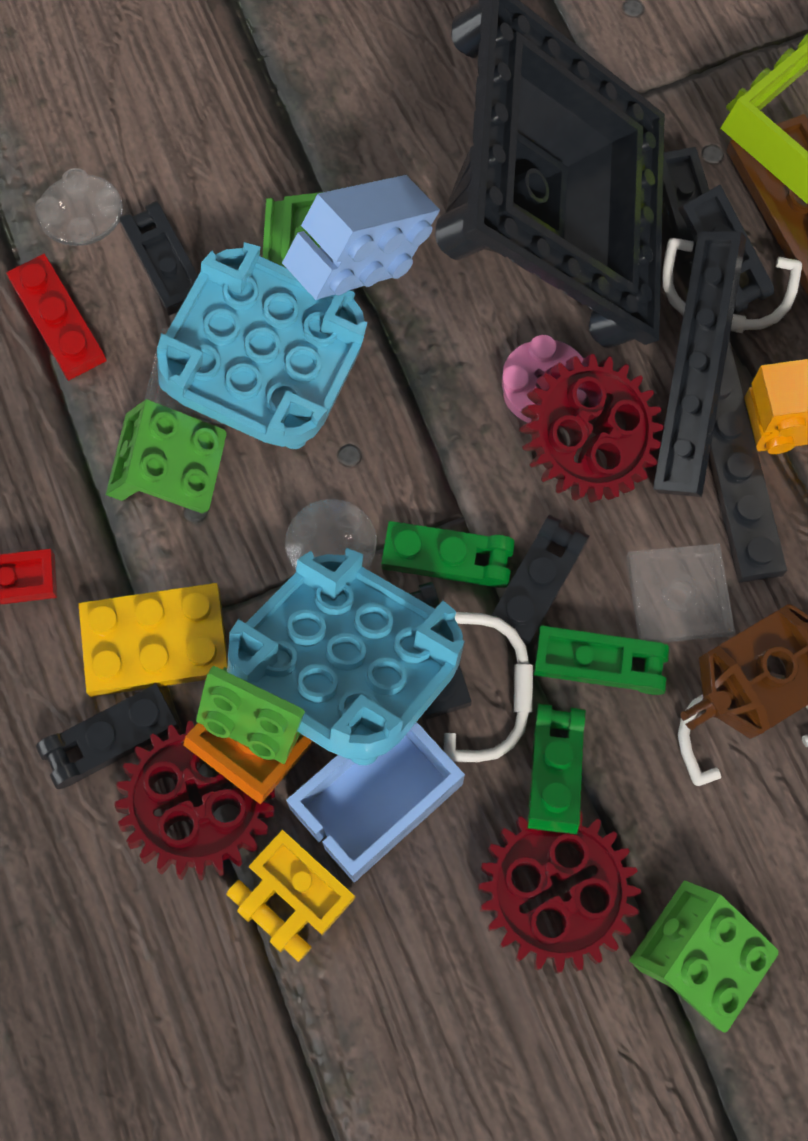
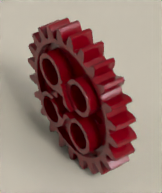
[519,354,664,503]
[114,721,275,880]
[477,811,641,974]

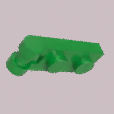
[381,521,515,587]
[534,626,670,695]
[527,703,586,834]

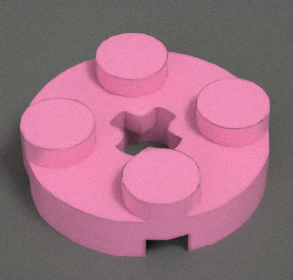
[502,335,587,423]

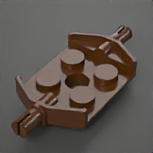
[681,604,808,739]

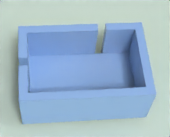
[282,175,440,300]
[286,722,465,883]

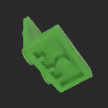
[105,399,227,513]
[196,666,305,764]
[629,880,779,1033]

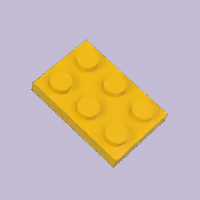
[78,583,228,697]

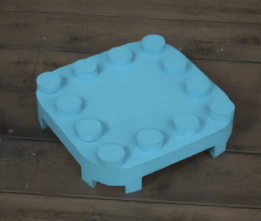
[157,242,367,449]
[227,548,465,766]

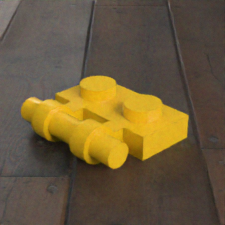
[226,829,356,962]

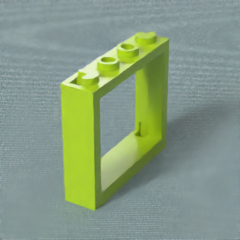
[720,33,808,204]

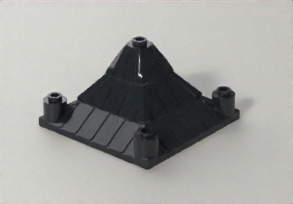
[435,0,665,349]

